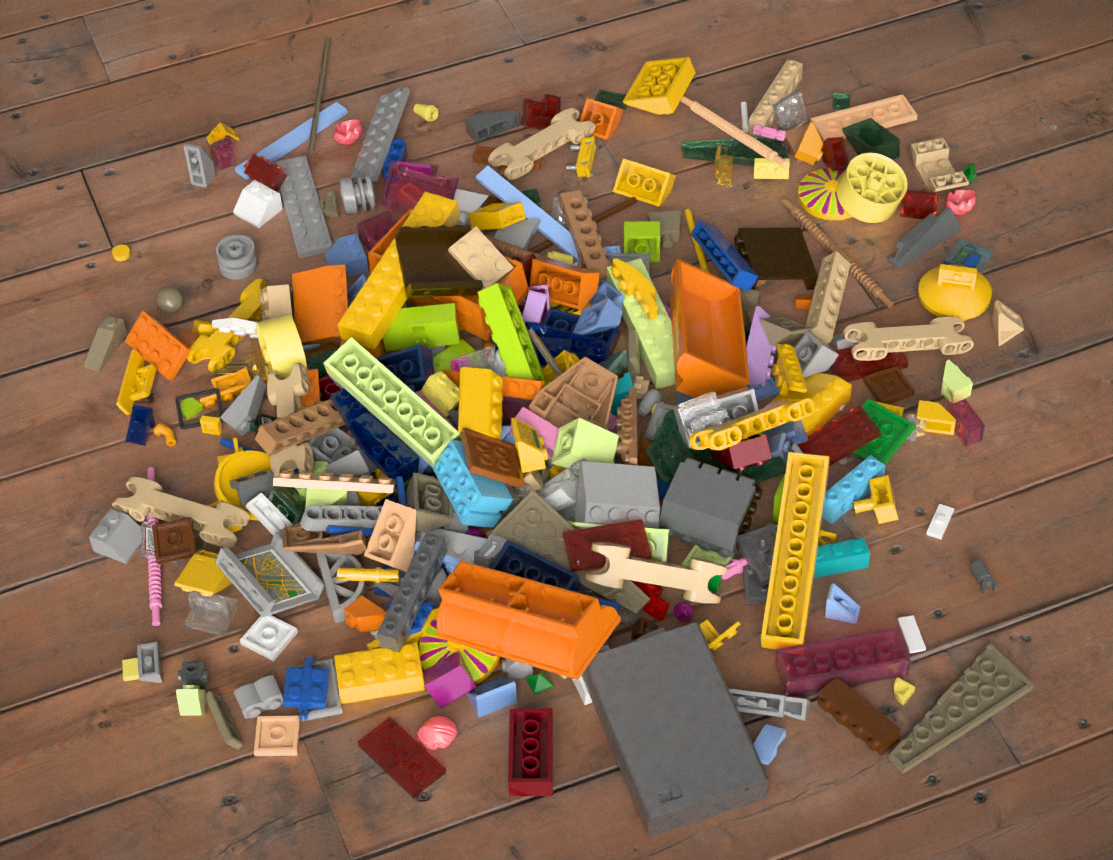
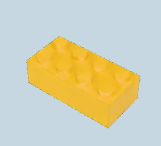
[334,642,425,704]

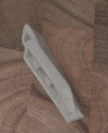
[728,688,811,721]

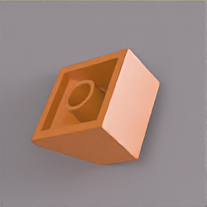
[579,98,623,140]

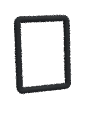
[175,388,223,429]

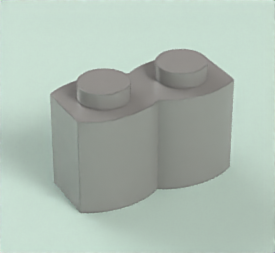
[234,675,283,719]

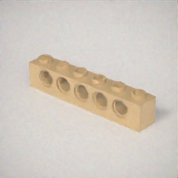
[748,59,803,139]
[805,251,851,344]

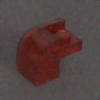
[521,94,561,129]

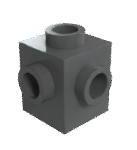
[178,661,209,690]

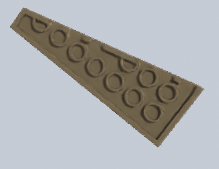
[491,490,651,615]
[888,644,1033,774]

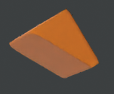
[795,294,813,310]

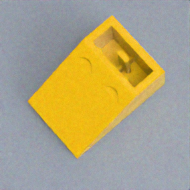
[174,550,233,596]

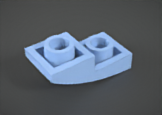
[753,724,786,765]

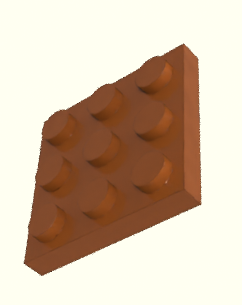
[460,428,525,488]

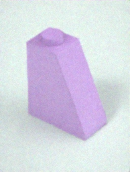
[522,290,547,346]

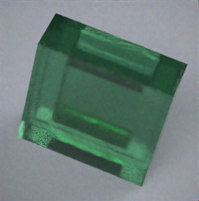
[832,93,850,110]

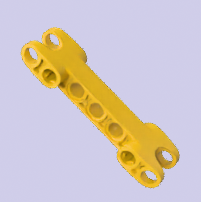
[187,278,266,372]
[689,398,814,450]

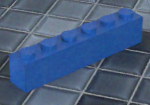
[691,219,758,291]

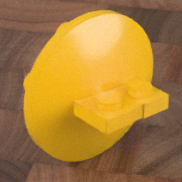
[918,264,992,322]

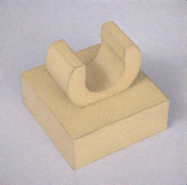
[631,376,649,399]

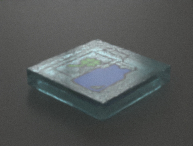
[944,239,993,273]

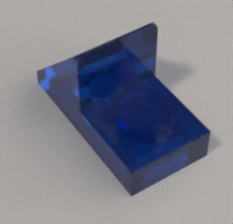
[125,405,155,446]

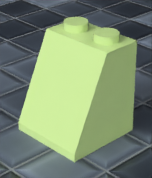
[551,418,619,471]

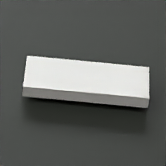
[926,504,954,539]
[897,615,926,653]

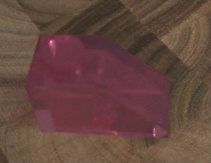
[210,137,236,170]

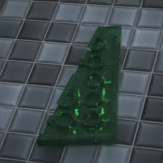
[681,136,790,170]

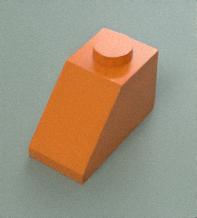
[343,595,387,632]

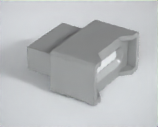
[474,533,507,568]

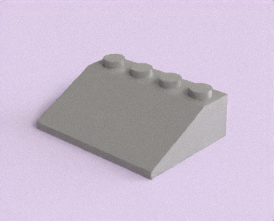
[575,461,660,528]

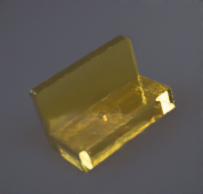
[714,146,733,187]
[239,342,269,381]

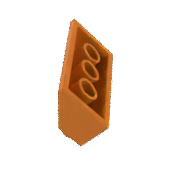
[530,258,599,310]

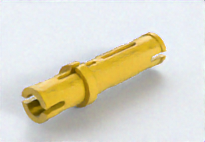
[337,567,400,583]

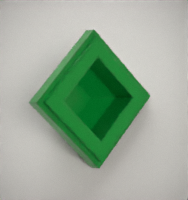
[962,162,977,183]
[525,670,553,695]

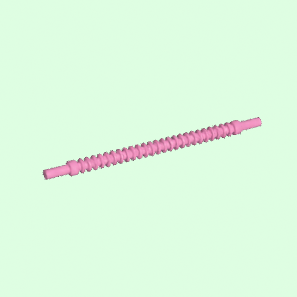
[147,467,162,626]

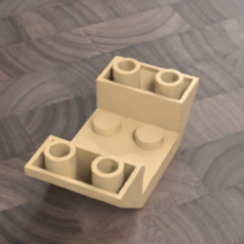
[910,138,969,193]

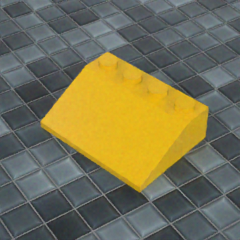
[623,57,696,115]
[769,373,852,443]

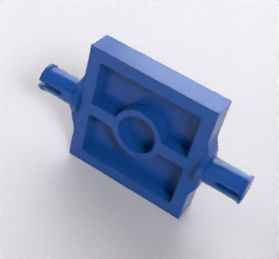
[283,656,329,721]

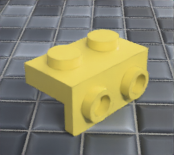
[754,158,790,179]
[420,371,460,418]

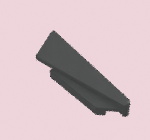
[888,207,962,268]

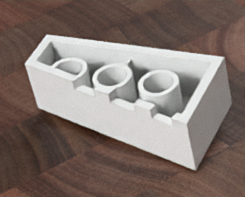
[415,528,488,564]

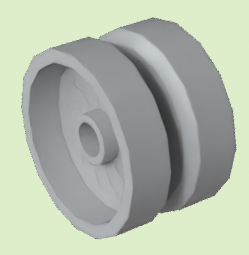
[216,234,258,280]

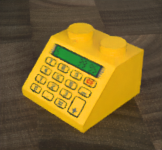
[511,418,548,473]

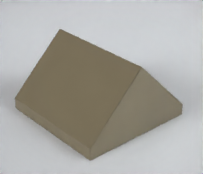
[760,316,812,346]

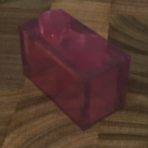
[948,399,985,447]

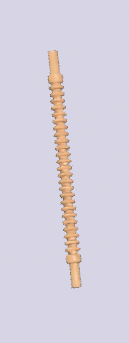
[681,96,788,168]

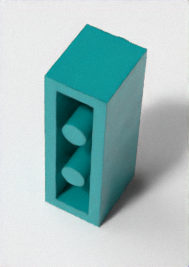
[814,537,870,578]

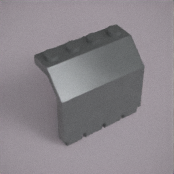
[659,457,756,559]

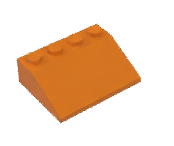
[292,265,349,345]

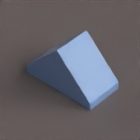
[825,583,861,624]

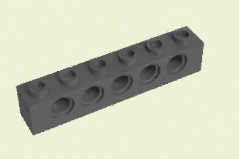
[377,533,448,652]

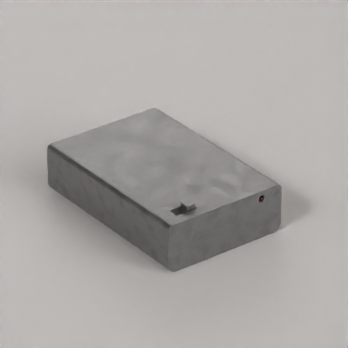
[582,622,769,837]

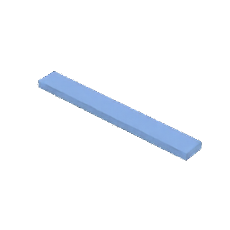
[235,102,348,180]
[476,166,578,262]

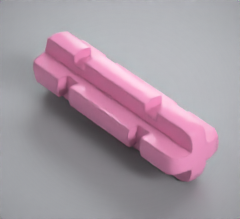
[753,125,786,141]

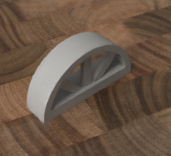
[316,553,366,624]

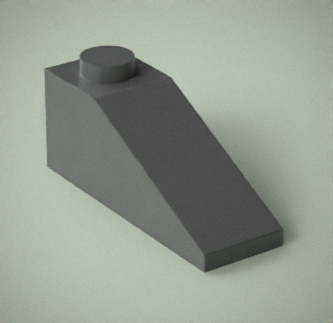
[465,111,520,143]

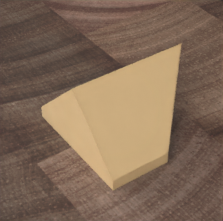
[992,300,1024,346]

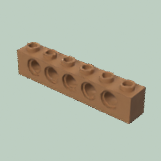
[560,189,611,280]
[255,394,359,456]

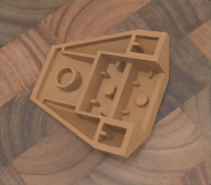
[529,357,618,429]
[283,502,367,555]

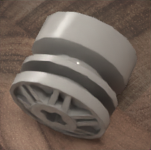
[339,174,376,215]

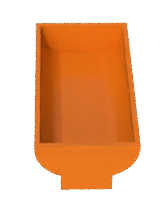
[670,258,750,400]
[437,561,621,680]

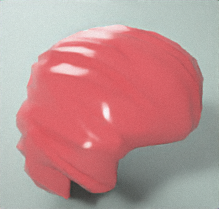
[333,119,362,145]
[945,190,976,215]
[417,716,458,750]

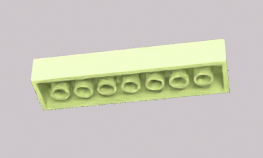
[607,259,675,389]
[323,337,462,467]

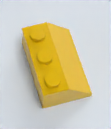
[612,159,676,207]

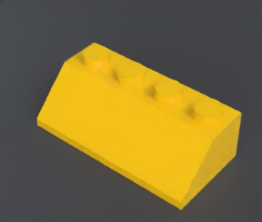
[458,367,503,440]

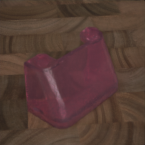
[380,161,459,211]

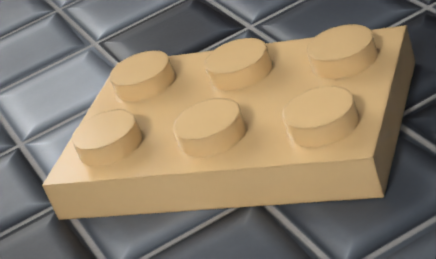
[448,227,514,289]

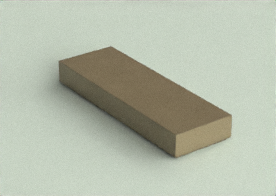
[204,691,243,750]

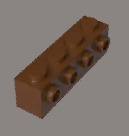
[818,677,900,756]

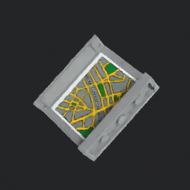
[215,532,325,618]

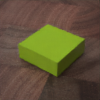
[176,397,203,420]

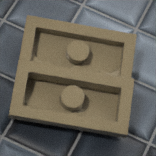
[628,329,640,379]

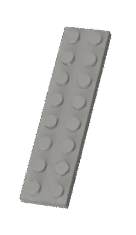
[350,86,410,184]
[272,156,332,258]

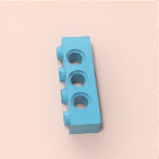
[822,455,886,524]

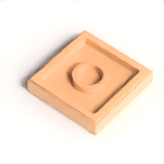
[254,715,300,756]

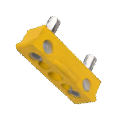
[566,136,597,178]

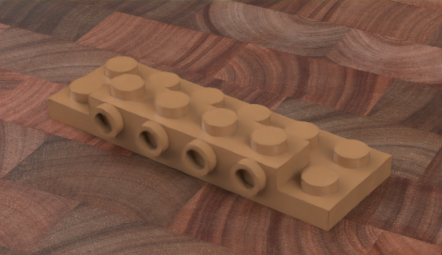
[617,388,637,465]

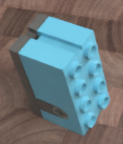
[433,440,520,528]

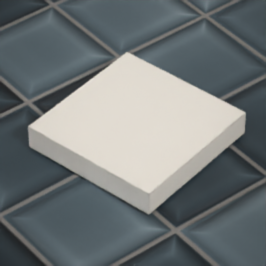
[240,615,298,661]

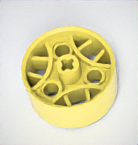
[837,153,908,223]
[256,314,308,380]

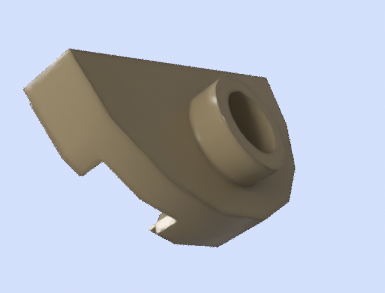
[319,190,338,218]

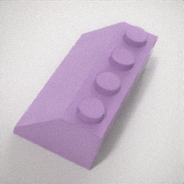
[746,306,777,387]

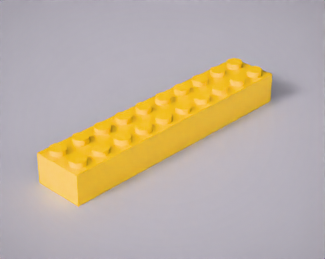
[338,192,460,350]
[761,452,829,653]

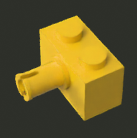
[853,475,899,524]

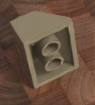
[406,472,454,533]

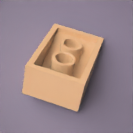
[364,499,416,572]

